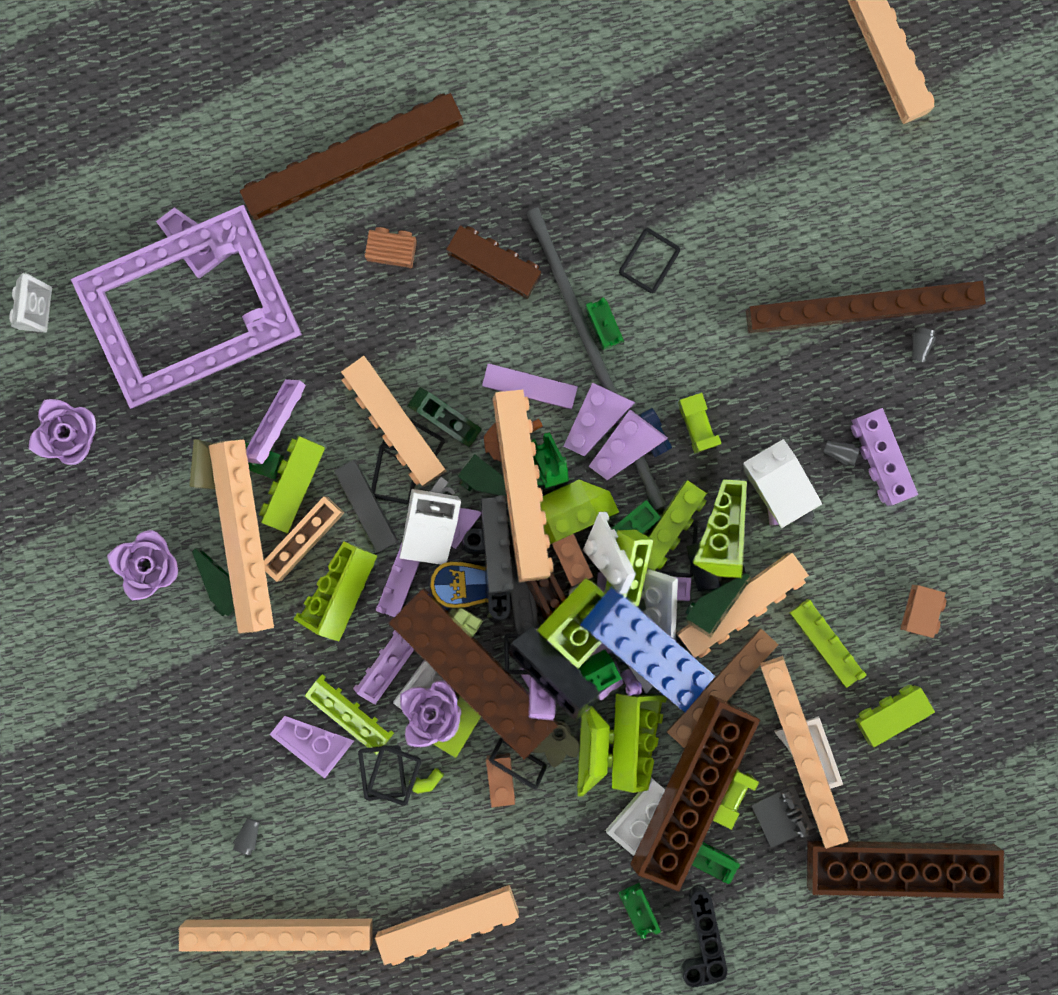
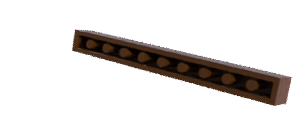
[239,93,464,221]
[746,281,986,334]

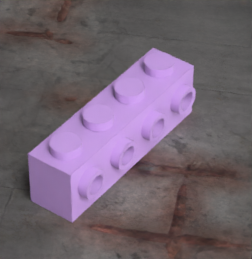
[851,408,918,506]

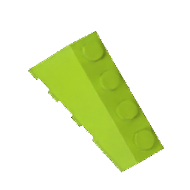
[693,480,747,578]
[293,541,377,641]
[612,693,667,793]

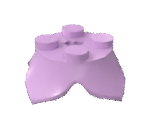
[29,399,96,465]
[107,530,178,600]
[400,681,461,747]

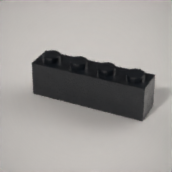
[508,626,600,721]

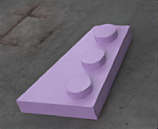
[156,208,232,279]
[564,383,636,456]
[589,410,668,480]
[270,716,354,778]

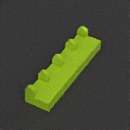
[789,599,866,688]
[305,674,394,755]

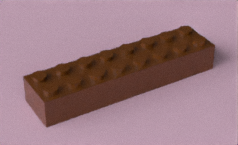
[388,588,558,759]
[630,695,760,891]
[807,840,1004,899]

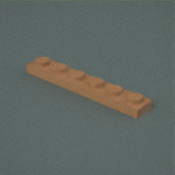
[666,629,778,748]

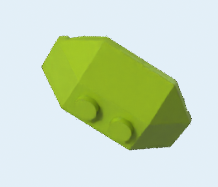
[540,480,619,544]
[577,706,614,796]

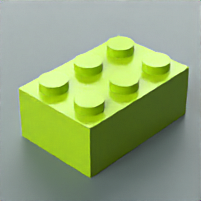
[537,578,605,668]

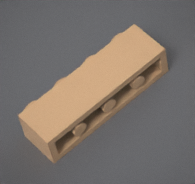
[264,496,345,582]

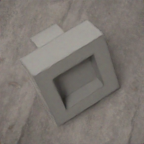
[429,477,455,495]

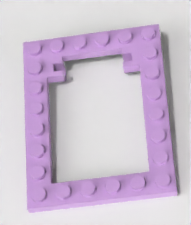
[71,205,302,409]

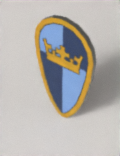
[429,562,502,609]

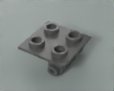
[751,785,813,848]

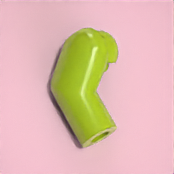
[409,768,444,794]

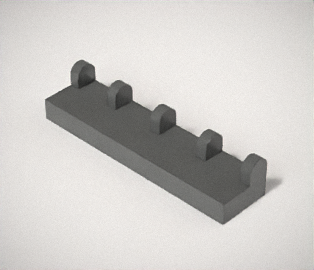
[481,495,514,593]

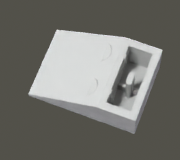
[400,489,461,565]

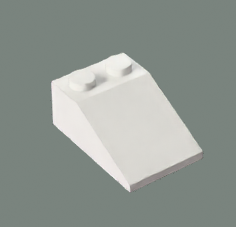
[10,273,52,333]
[743,439,822,528]

